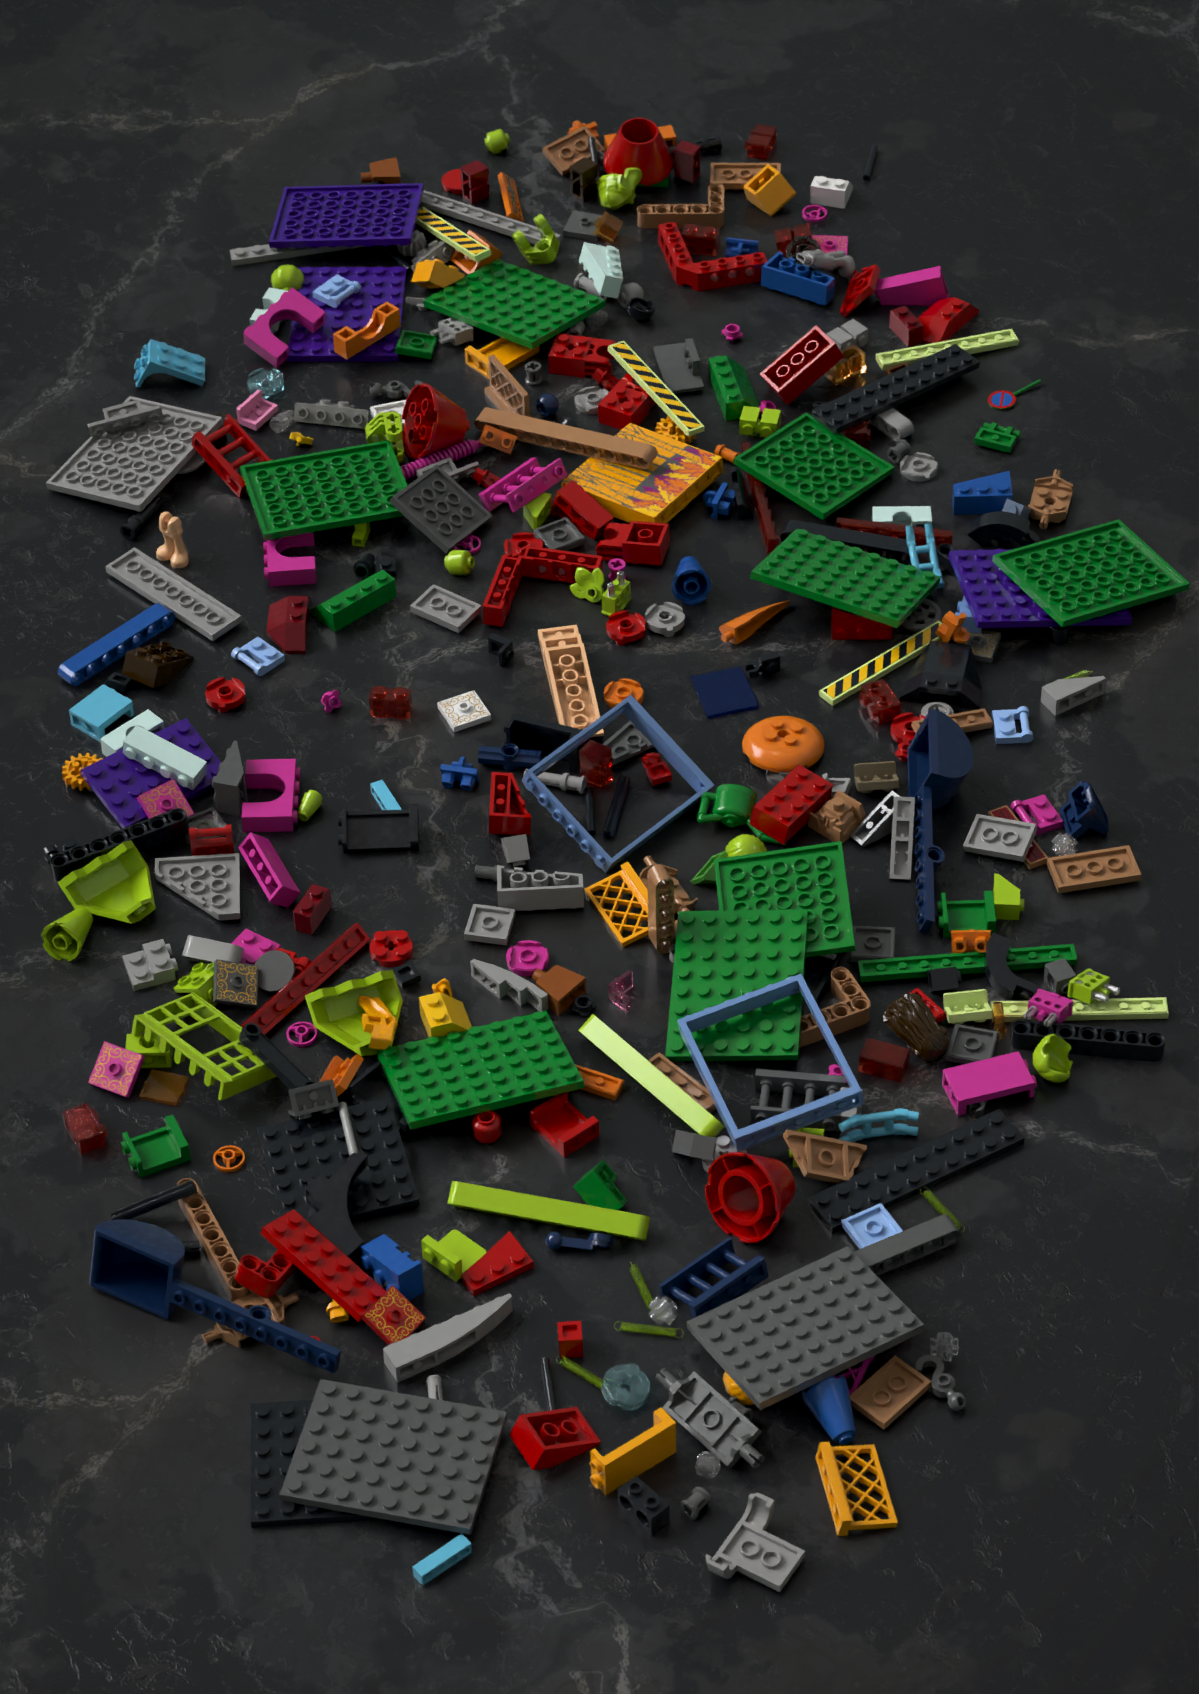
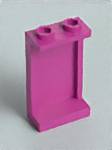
[942,1051,1037,1116]

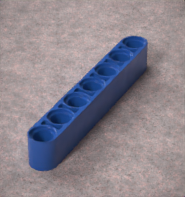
[58,603,175,686]

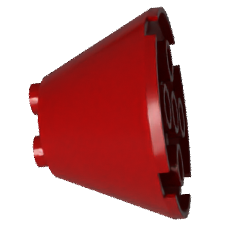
[402,383,470,459]

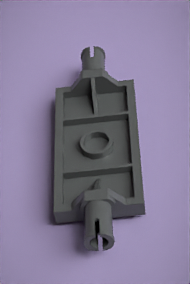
[656,1368,764,1469]

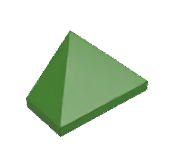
[690,851,728,885]

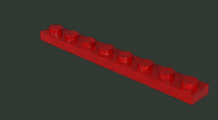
[241,922,371,1035]

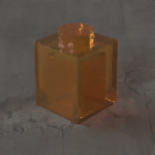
[593,211,624,244]

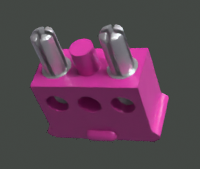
[1024,989,1073,1027]

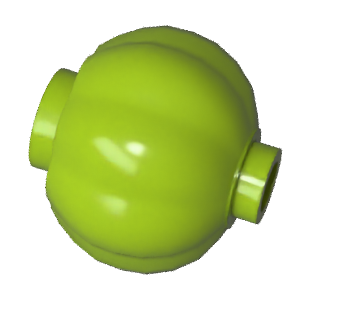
[271,265,304,291]

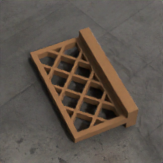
[484,354,531,417]

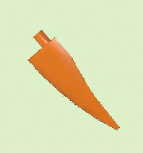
[719,600,789,645]

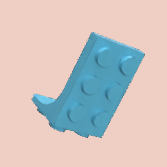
[134,339,205,388]

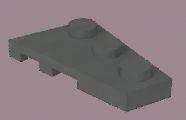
[592,721,654,768]

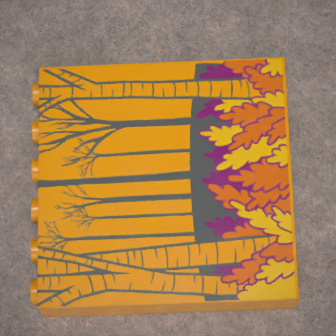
[562,423,723,524]

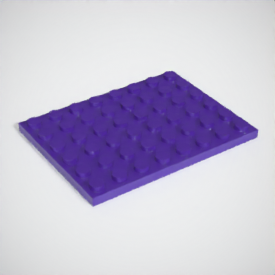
[269,183,424,249]
[287,266,407,362]
[948,549,1132,628]

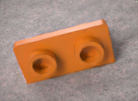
[319,1054,364,1097]

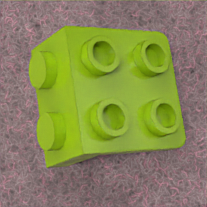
[174,962,218,1006]
[421,1230,486,1282]

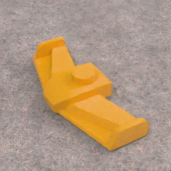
[357,995,398,1050]

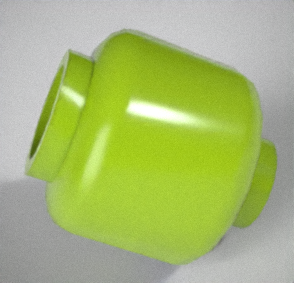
[484,129,511,154]
[444,550,475,575]

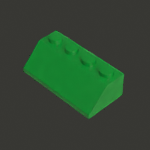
[708,355,762,421]
[310,570,396,632]

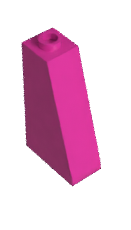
[874,266,949,306]

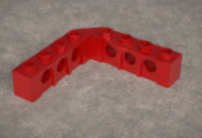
[658,222,767,291]
[482,545,603,627]

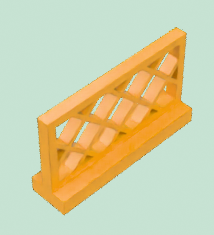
[584,862,648,947]
[816,1442,898,1536]

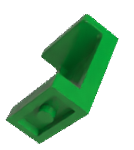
[937,891,996,938]
[120,1114,191,1178]

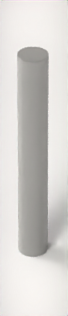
[338,1102,358,1156]

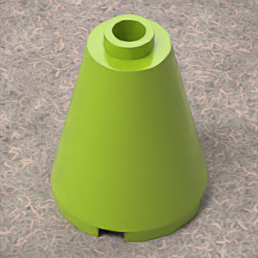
[41,908,93,961]

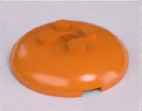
[742,716,825,773]

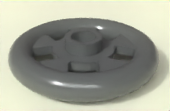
[900,598,942,632]

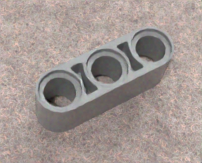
[867,408,914,442]
[182,935,244,963]

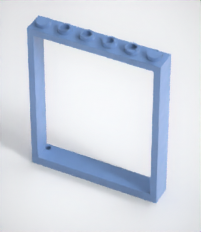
[521,695,714,873]
[677,974,864,1152]

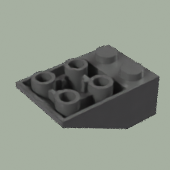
[212,741,247,816]

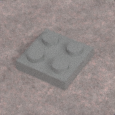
[464,904,515,945]

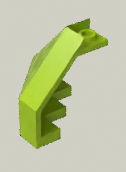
[58,840,156,924]
[305,970,403,1056]

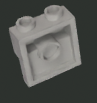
[122,939,178,991]

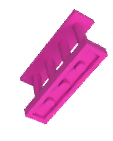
[479,458,568,512]

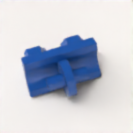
[725,237,759,257]
[703,482,735,519]
[440,756,480,791]

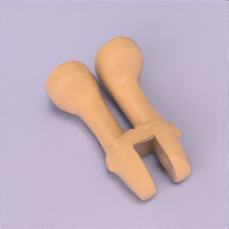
[156,512,189,569]

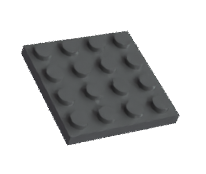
[389,464,493,554]

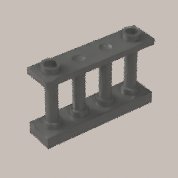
[751,1069,846,1131]

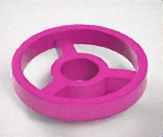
[802,205,827,222]
[454,535,481,554]
[286,1022,318,1047]

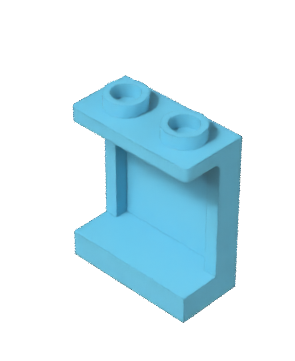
[69,684,134,742]

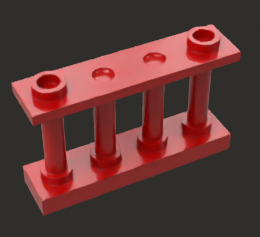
[191,414,272,498]

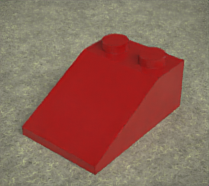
[509,1407,601,1470]

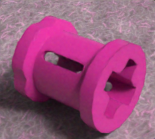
[608,558,626,582]

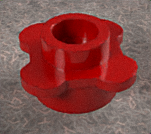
[895,742,909,762]

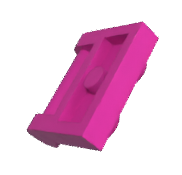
[1010,794,1063,835]

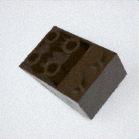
[122,641,194,688]

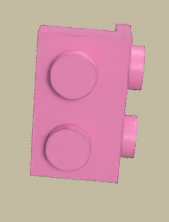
[236,389,278,430]

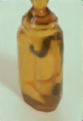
[993,1002,1006,1038]

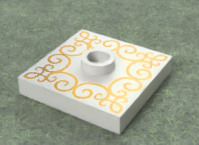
[437,690,491,732]

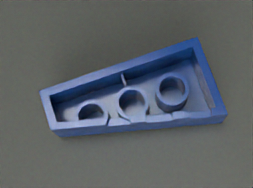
[761,251,835,305]

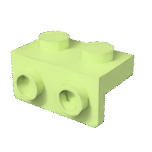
[943,989,993,1025]

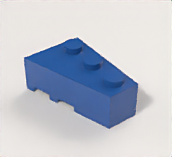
[952,471,1013,515]
[360,1234,424,1301]

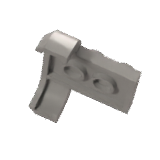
[705,1493,805,1592]

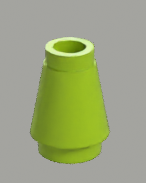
[297,790,323,821]

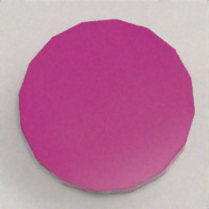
[506,940,549,976]

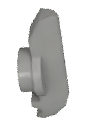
[405,297,428,311]

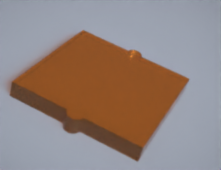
[139,1069,189,1106]

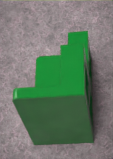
[573,1159,628,1210]

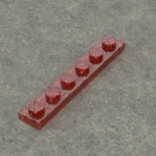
[836,518,954,549]

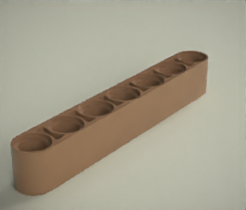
[176,1178,250,1302]

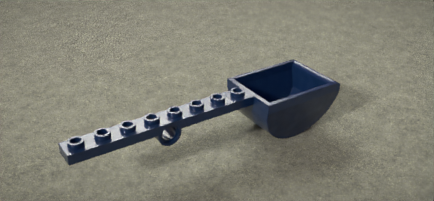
[907,709,974,934]
[89,1220,341,1374]

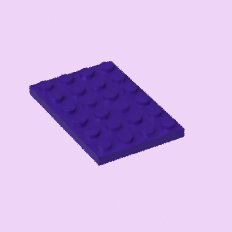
[81,718,221,829]

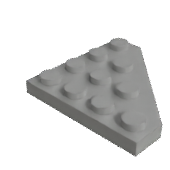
[155,853,240,920]

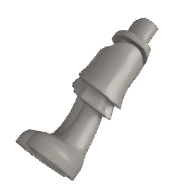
[796,249,855,278]

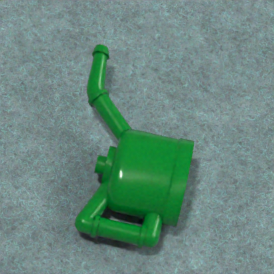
[697,784,787,846]

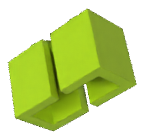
[739,406,781,438]

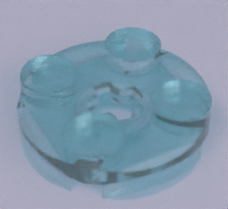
[247,368,284,399]
[601,1363,650,1410]

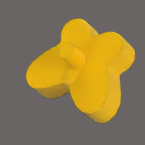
[290,432,313,446]

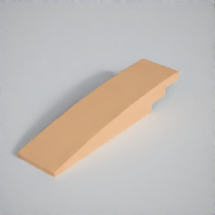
[538,625,604,737]

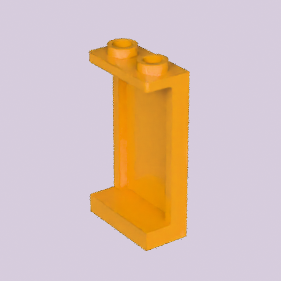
[465,337,540,380]
[589,1407,676,1495]

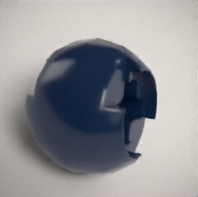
[536,393,559,417]

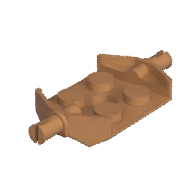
[1028,469,1073,529]
[639,855,698,914]
[202,1292,299,1348]

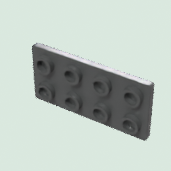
[653,338,704,394]

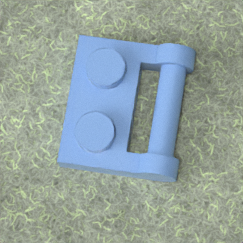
[312,274,361,308]
[231,637,285,676]
[992,706,1033,744]

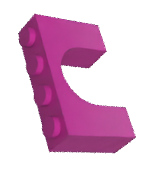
[243,288,326,368]
[263,532,317,587]
[241,759,301,832]

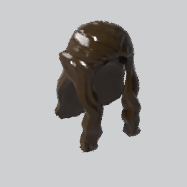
[883,993,949,1063]

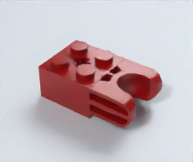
[548,334,616,378]
[598,373,656,430]
[595,521,670,566]

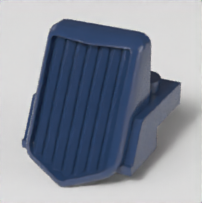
[1059,780,1109,841]

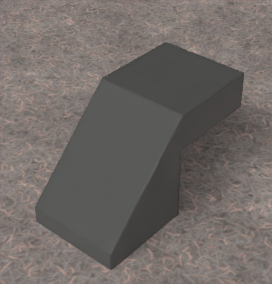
[672,1129,718,1161]

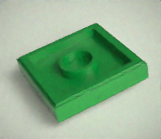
[395,330,438,359]

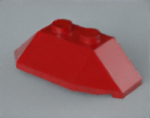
[918,297,979,344]

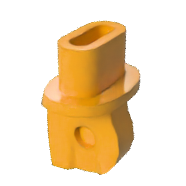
[432,978,453,998]
[326,1300,349,1323]

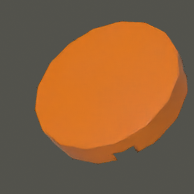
[603,678,644,708]

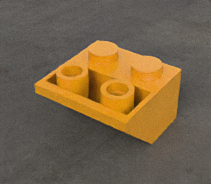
[743,164,796,217]
[411,259,465,289]

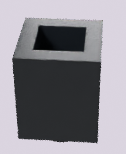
[927,967,961,992]

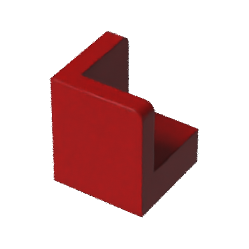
[557,1321,583,1359]

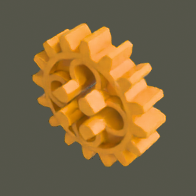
[655,416,696,443]
[62,753,103,791]

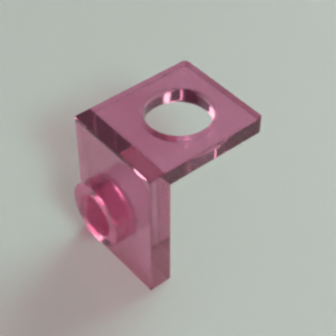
[608,970,633,1013]

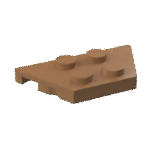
[783,1129,867,1183]

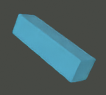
[370,780,402,810]
[412,1534,472,1585]

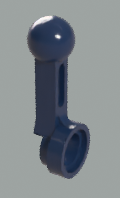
[545,1232,613,1251]

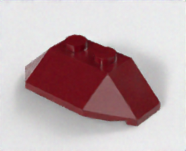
[266,596,311,654]

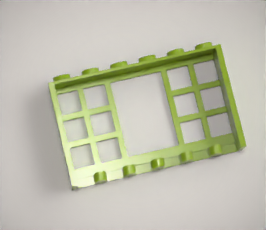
[131,992,277,1101]

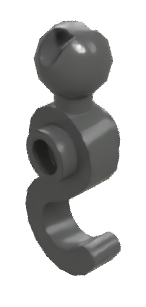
[369,380,423,399]
[915,1355,967,1411]

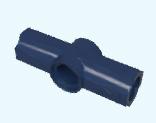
[478,743,542,771]

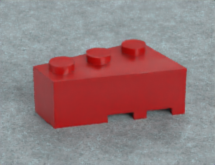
[550,480,614,540]
[831,606,892,640]
[488,772,531,835]

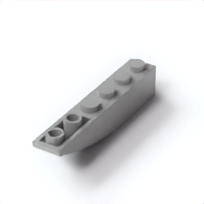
[383,1293,513,1383]

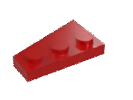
[461,1231,534,1297]

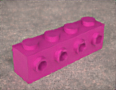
[238,832,301,908]

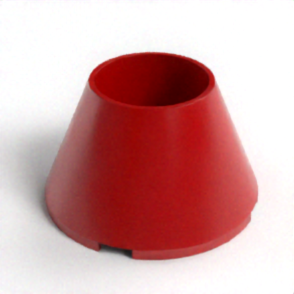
[604,118,673,186]
[705,1152,795,1243]

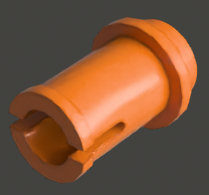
[714,444,740,464]

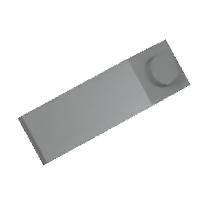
[1041,676,1106,716]

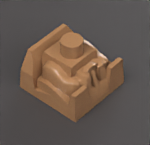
[808,790,866,844]

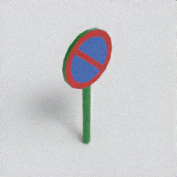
[988,379,1042,410]

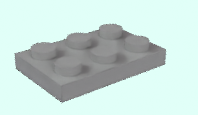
[410,584,482,633]
[963,814,1037,862]

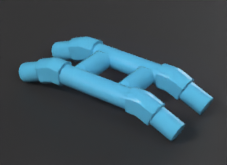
[905,523,945,589]
[838,1108,919,1142]

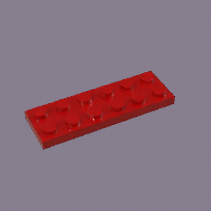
[260,1209,386,1322]

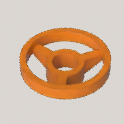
[213,1145,245,1172]

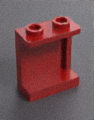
[530,1092,599,1158]

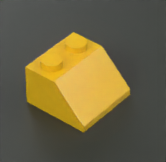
[419,992,472,1037]

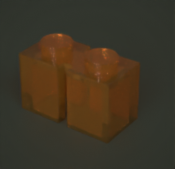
[825,345,866,385]

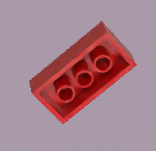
[760,325,844,405]
[749,764,834,845]

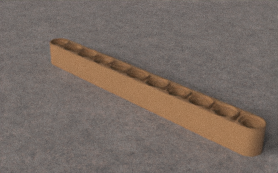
[474,407,658,469]

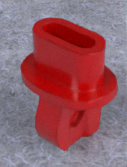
[592,368,620,391]
[472,467,500,488]

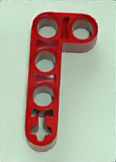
[235,1250,298,1298]

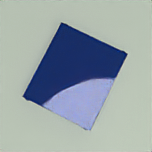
[690,666,758,718]

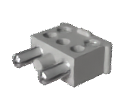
[430,317,473,346]

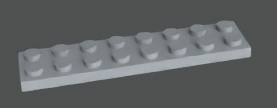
[106,547,242,641]

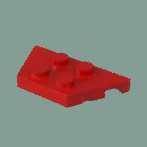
[840,264,881,318]

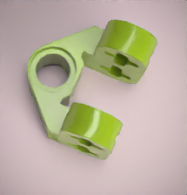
[512,214,560,265]
[365,412,404,464]

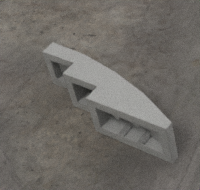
[889,796,915,880]
[470,959,549,1012]

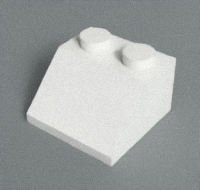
[810,176,853,209]

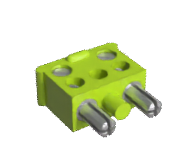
[601,571,632,616]
[1067,968,1120,1004]

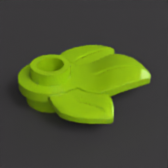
[570,567,605,602]

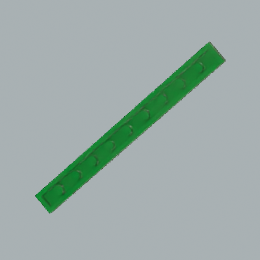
[858,944,1077,982]

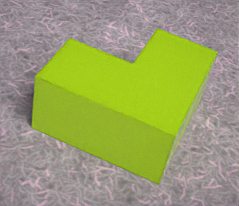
[352,523,370,547]

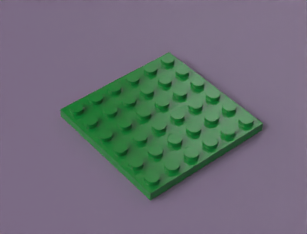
[734,412,895,520]
[714,841,856,957]

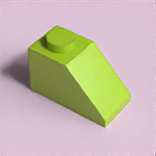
[523,492,552,530]
[993,874,1024,920]

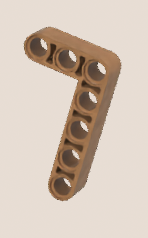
[637,183,724,229]
[647,864,678,954]
[800,967,871,1047]

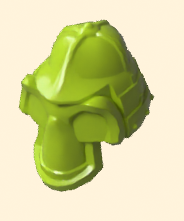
[596,167,642,211]

